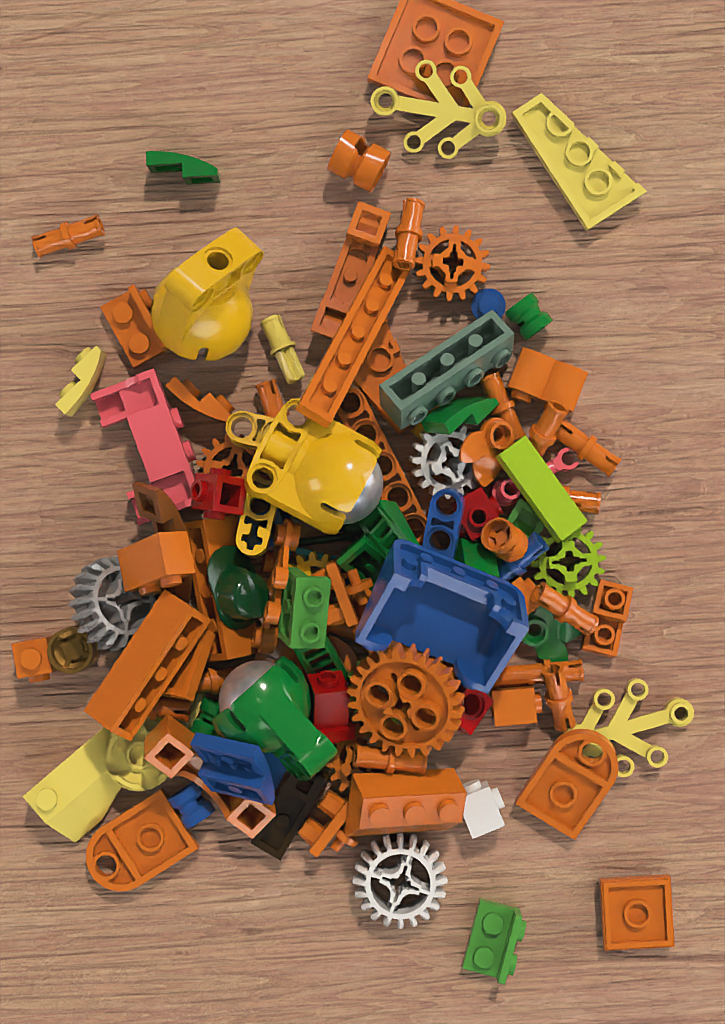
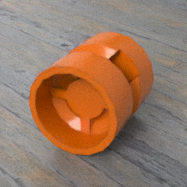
[327,129,391,193]

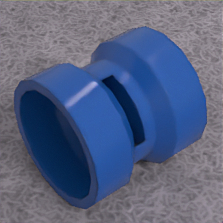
[168,782,216,829]

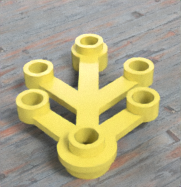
[371,60,507,159]
[563,678,694,777]

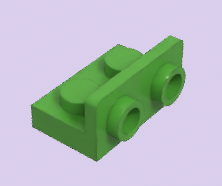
[278,567,331,648]
[462,898,526,985]

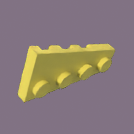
[511,93,647,232]

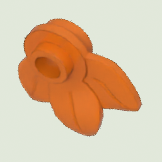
[459,417,514,487]

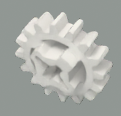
[409,425,476,499]

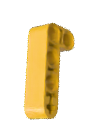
[226,411,278,558]

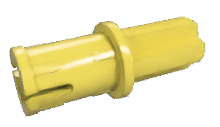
[260,314,305,384]

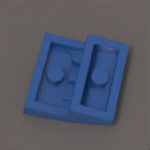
[190,732,275,805]

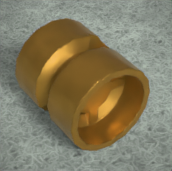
[47,624,101,674]

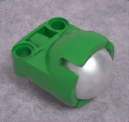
[211,655,338,781]

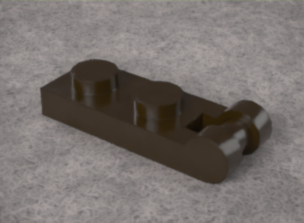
[250,769,330,861]

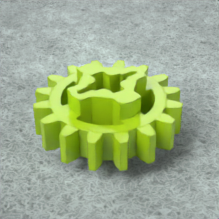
[529,526,606,598]

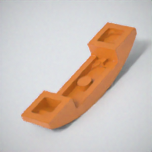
[310,201,391,339]

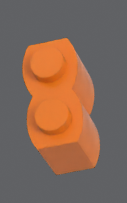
[505,347,588,414]

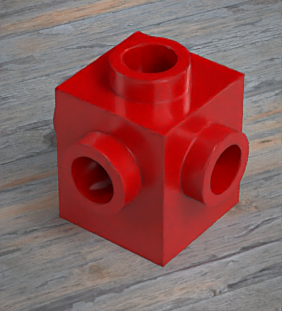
[190,468,247,521]
[449,487,504,543]

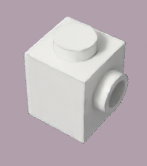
[463,779,505,839]

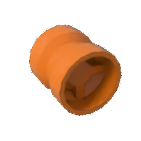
[481,517,529,563]

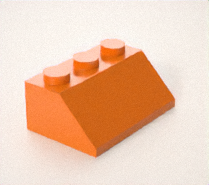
[345,768,467,837]

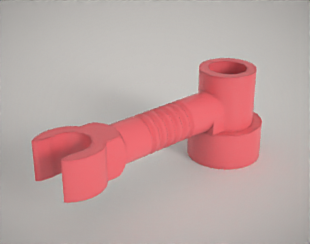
[489,447,579,508]

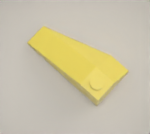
[23,727,122,843]

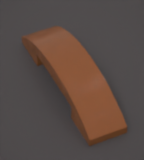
[132,481,192,604]

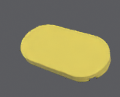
[104,693,205,791]

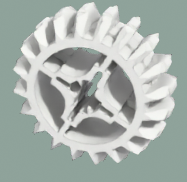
[353,833,448,929]

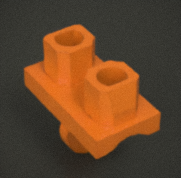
[310,558,373,627]
[297,790,359,857]

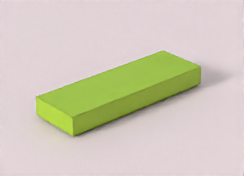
[495,435,587,543]

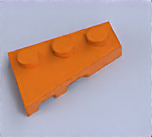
[352,318,411,435]

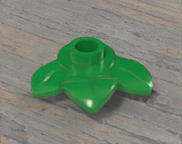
[522,606,582,662]

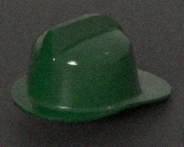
[207,546,270,630]

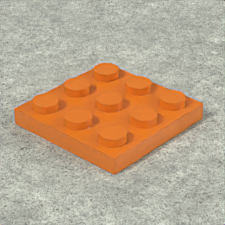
[367,0,504,108]

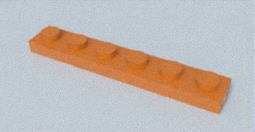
[295,245,410,428]

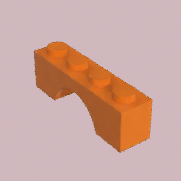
[144,714,276,839]

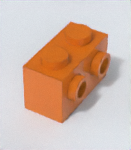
[117,531,195,596]

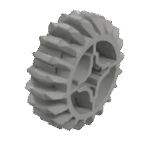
[67,556,157,652]

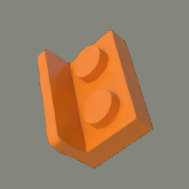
[100,284,170,369]

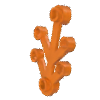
[251,518,300,654]

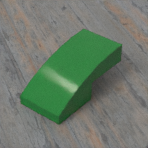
[146,151,221,185]
[421,396,499,435]

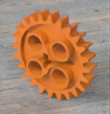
[347,642,465,758]

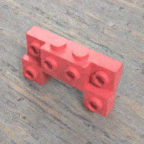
[90,368,197,526]

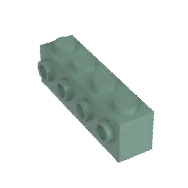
[379,309,515,430]

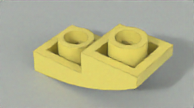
[55,346,107,417]

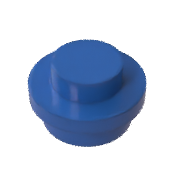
[471,288,506,319]

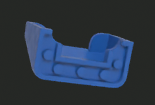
[355,539,530,694]

